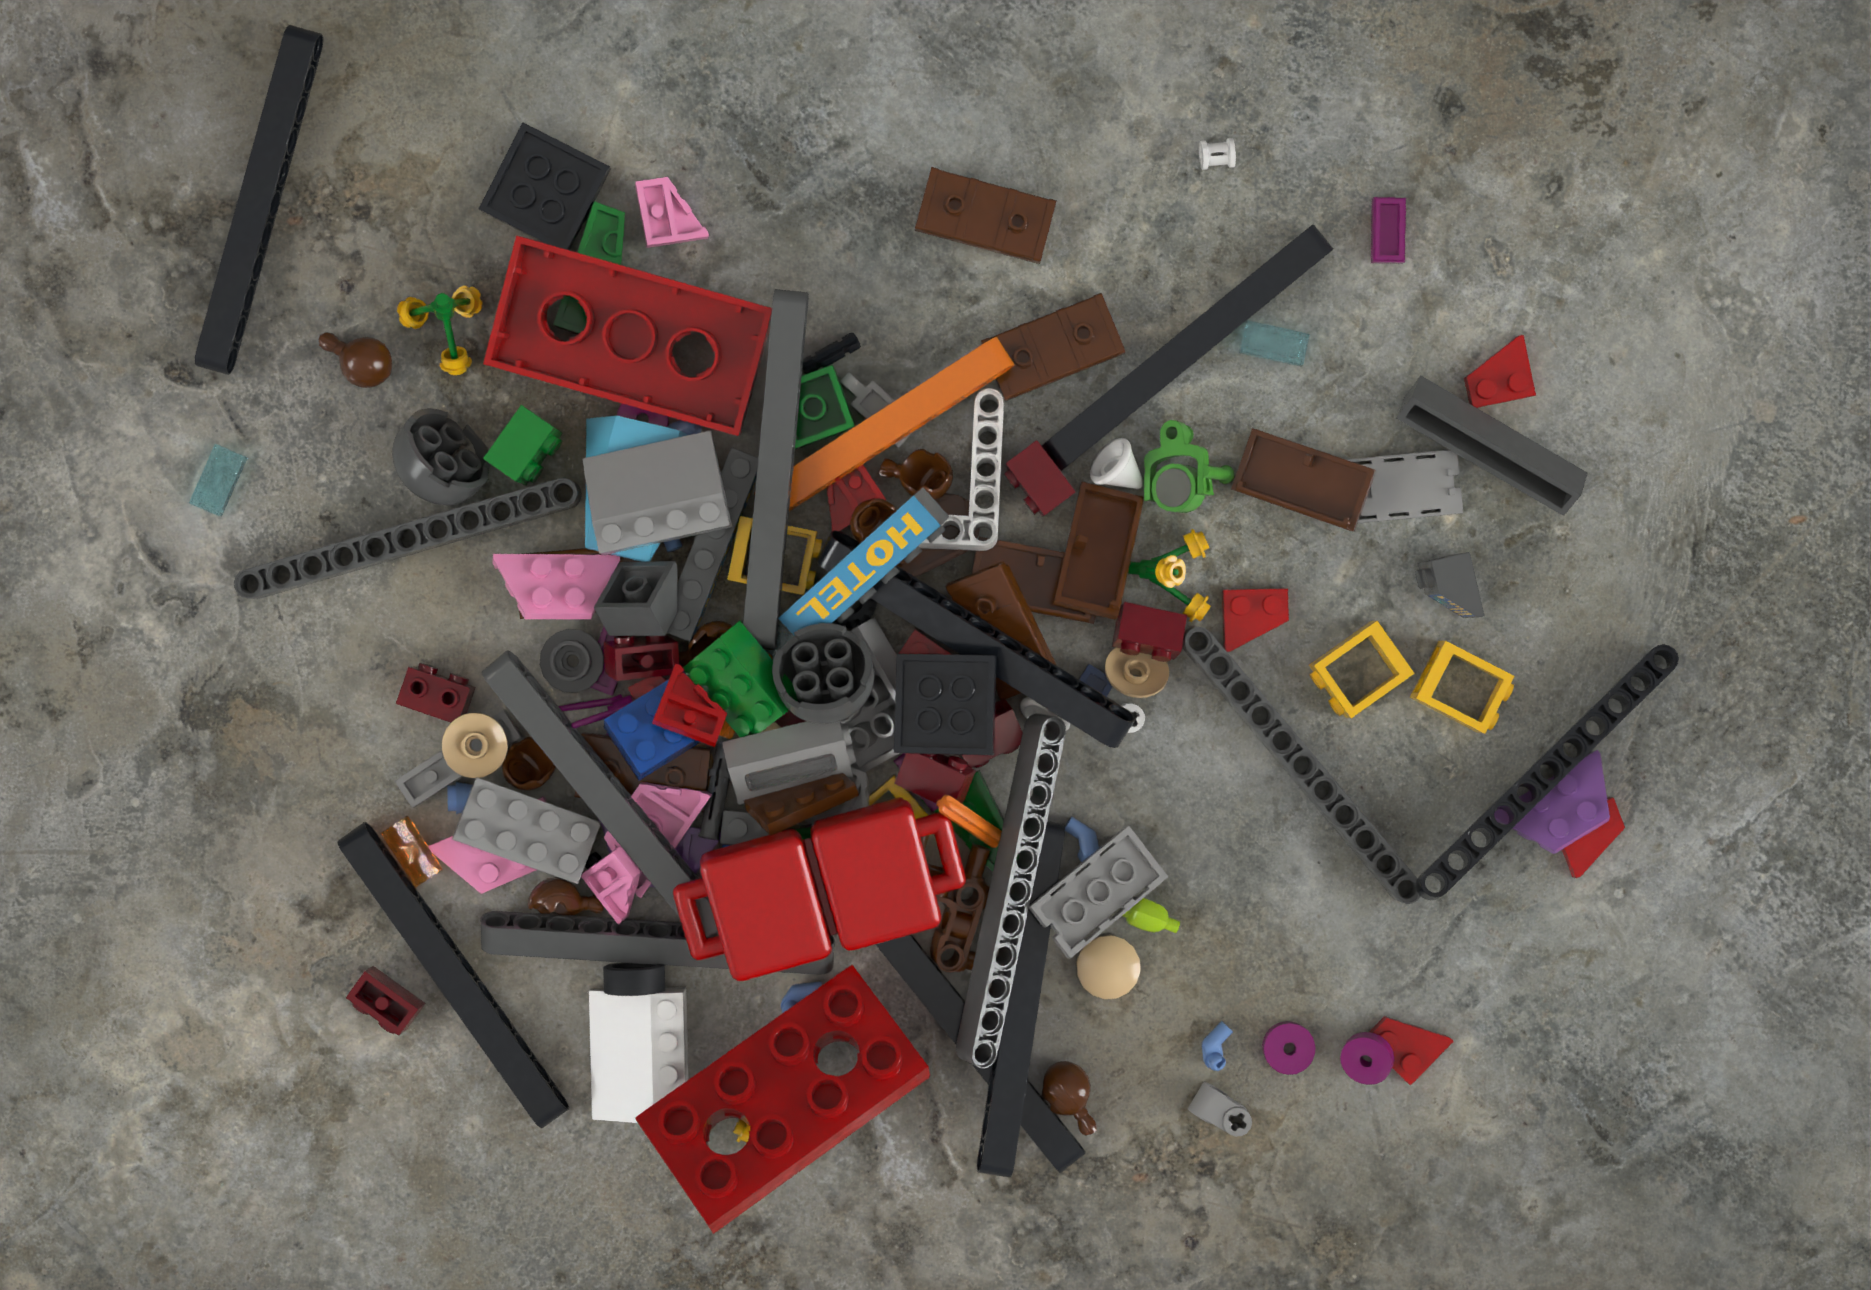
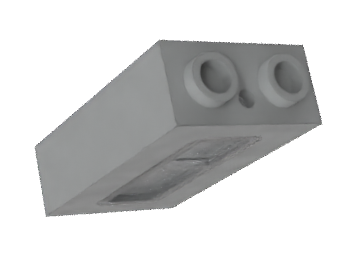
[722,721,856,805]

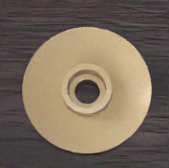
[1105,648,1169,698]
[442,713,508,778]

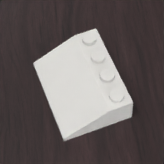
[589,987,689,1123]

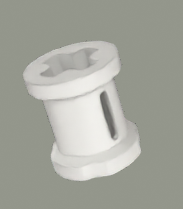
[1199,138,1236,170]
[1121,703,1145,733]

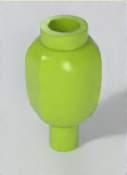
[1122,898,1180,933]

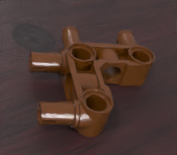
[921,835,991,973]

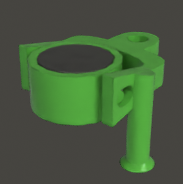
[1144,420,1235,513]

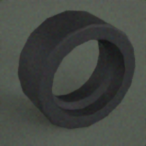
[603,962,665,996]

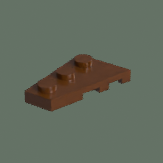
[743,773,859,836]

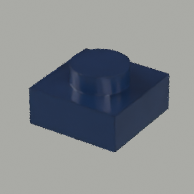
[1079,664,1113,697]

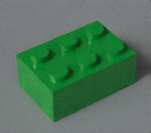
[683,620,798,738]

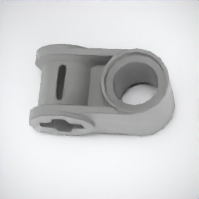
[1188,1081,1252,1137]

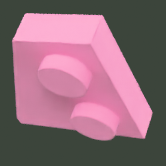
[635,177,709,248]
[581,846,641,924]

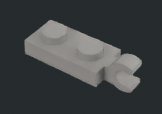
[840,372,912,448]

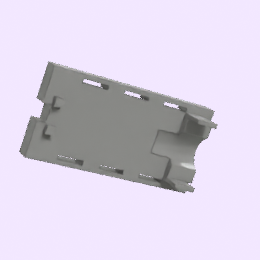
[1333,450,1463,526]
[1029,826,1168,958]

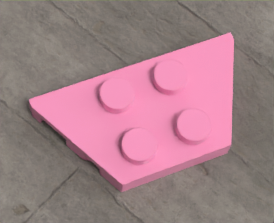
[493,554,620,619]
[604,782,712,898]
[428,796,547,894]

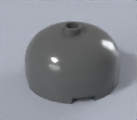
[392,408,492,505]
[772,623,874,724]

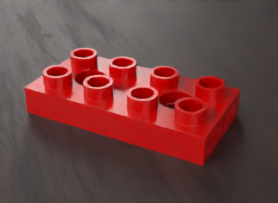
[483,235,772,436]
[635,965,930,1234]

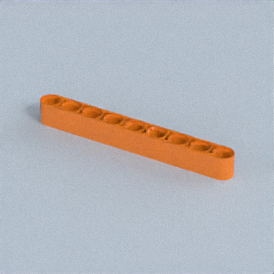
[754,337,1015,512]

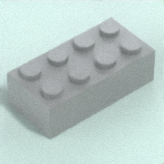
[452,777,601,884]

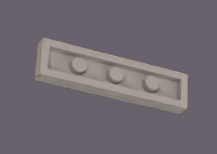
[395,710,523,808]

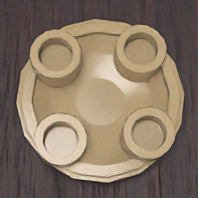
[1076,934,1140,999]

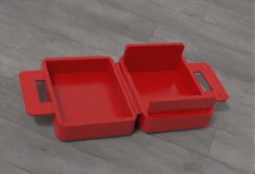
[673,797,966,981]

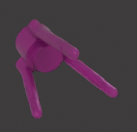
[558,694,633,735]

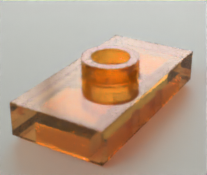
[380,816,443,888]

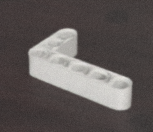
[919,388,1004,551]

